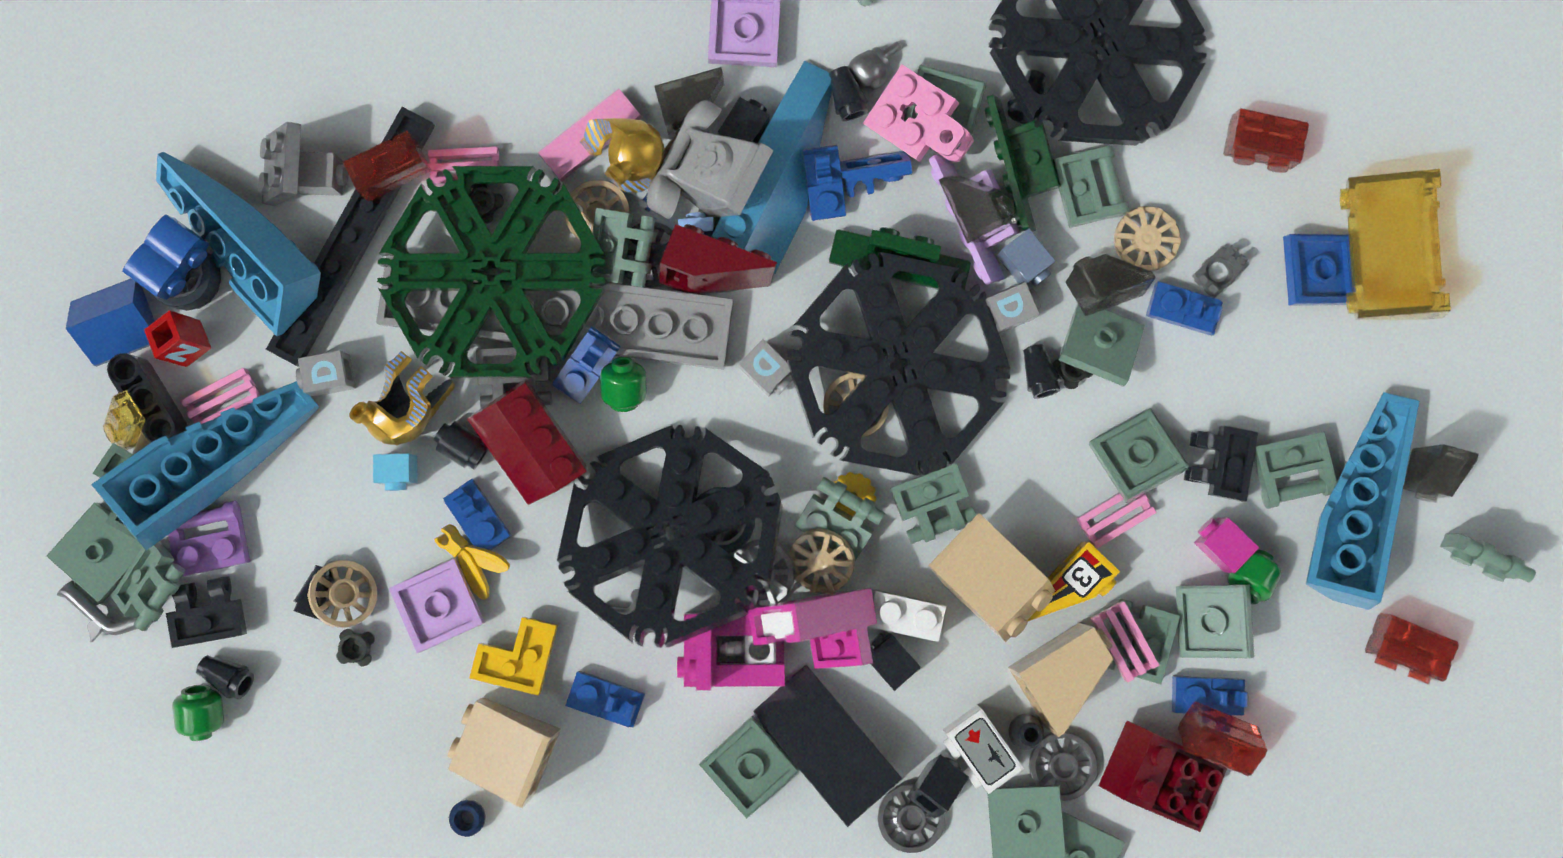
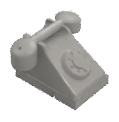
[647,100,773,220]

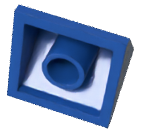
[65,278,155,367]

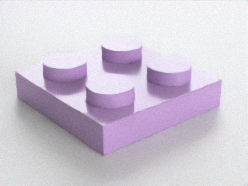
[708,0,781,67]
[389,559,485,653]

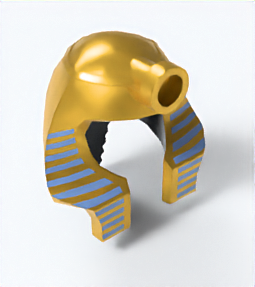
[579,118,664,193]
[349,351,455,445]

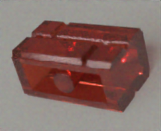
[1223,108,1309,173]
[343,130,431,202]
[1365,613,1459,685]
[1178,702,1267,776]

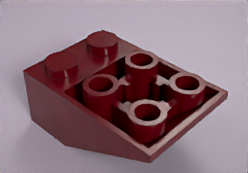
[659,224,777,294]
[1098,720,1228,832]

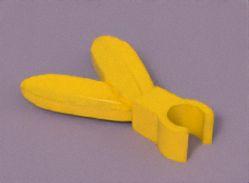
[434,524,510,600]

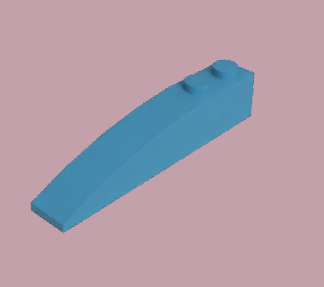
[712,61,832,274]
[156,152,321,336]
[91,381,319,551]
[1306,392,1420,610]

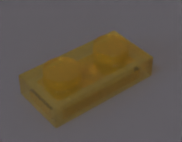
[103,390,145,450]

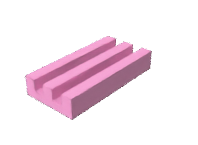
[428,146,500,187]
[180,368,261,424]
[1076,493,1157,549]
[1091,601,1160,682]

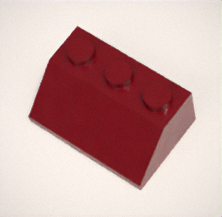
[467,379,587,505]

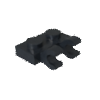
[1183,425,1258,502]
[166,576,247,648]

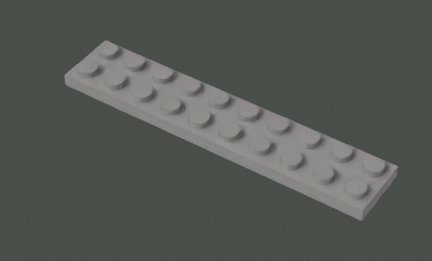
[376,255,733,370]

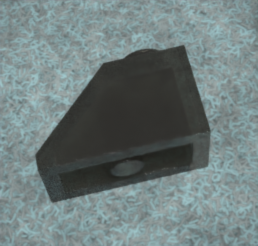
[654,67,724,136]
[939,176,1017,244]
[1065,254,1156,316]
[1403,444,1479,503]

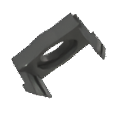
[1192,244,1247,298]

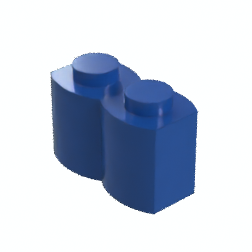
[122,214,209,300]

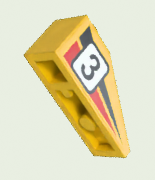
[1027,542,1120,622]

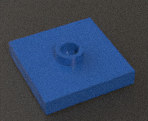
[1283,234,1356,306]

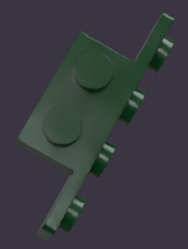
[985,94,1061,232]
[829,227,971,290]

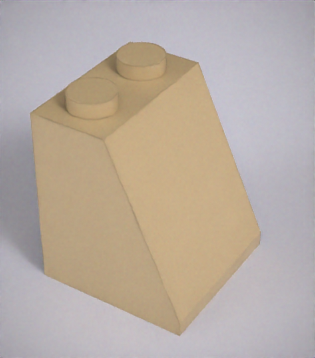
[929,513,1055,642]
[1008,623,1114,737]
[447,698,561,808]

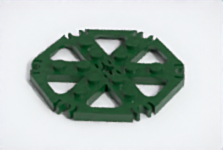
[377,166,606,378]

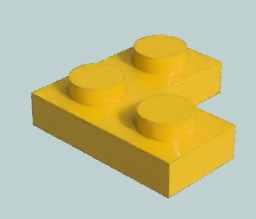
[469,617,558,696]

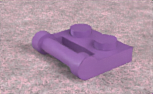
[168,501,250,577]

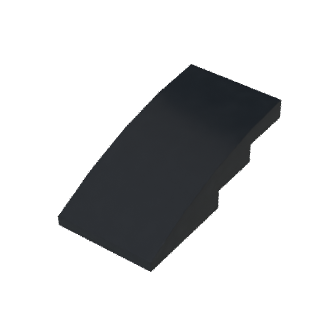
[753,664,902,827]

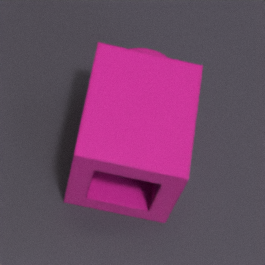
[1194,517,1259,573]

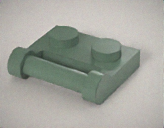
[1054,145,1130,228]
[1254,432,1337,509]

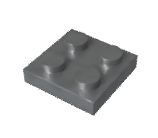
[258,121,301,206]

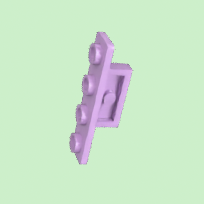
[929,155,1020,285]

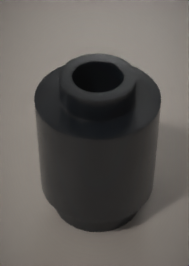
[434,421,488,470]

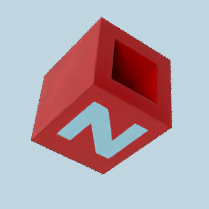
[144,310,212,367]

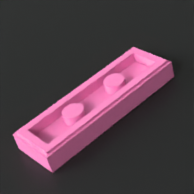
[538,89,642,182]

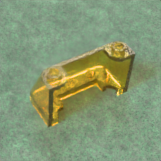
[1339,169,1451,320]

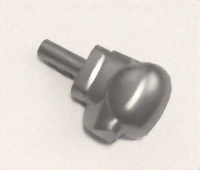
[848,41,901,90]

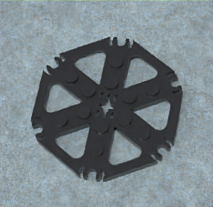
[988,0,1207,146]
[786,252,1011,476]
[557,425,783,648]

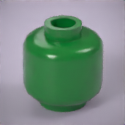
[600,357,646,412]
[1227,549,1282,604]
[172,684,224,741]

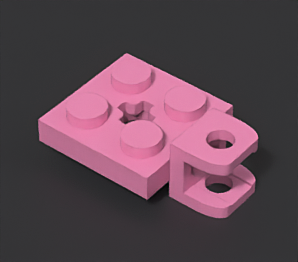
[863,64,974,162]

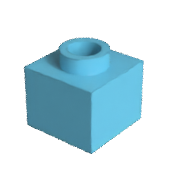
[373,453,418,491]

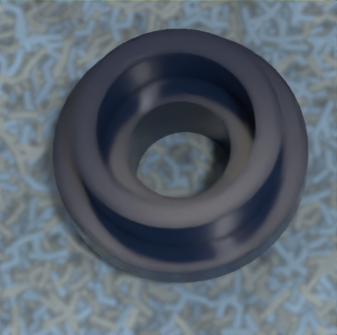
[449,799,486,837]

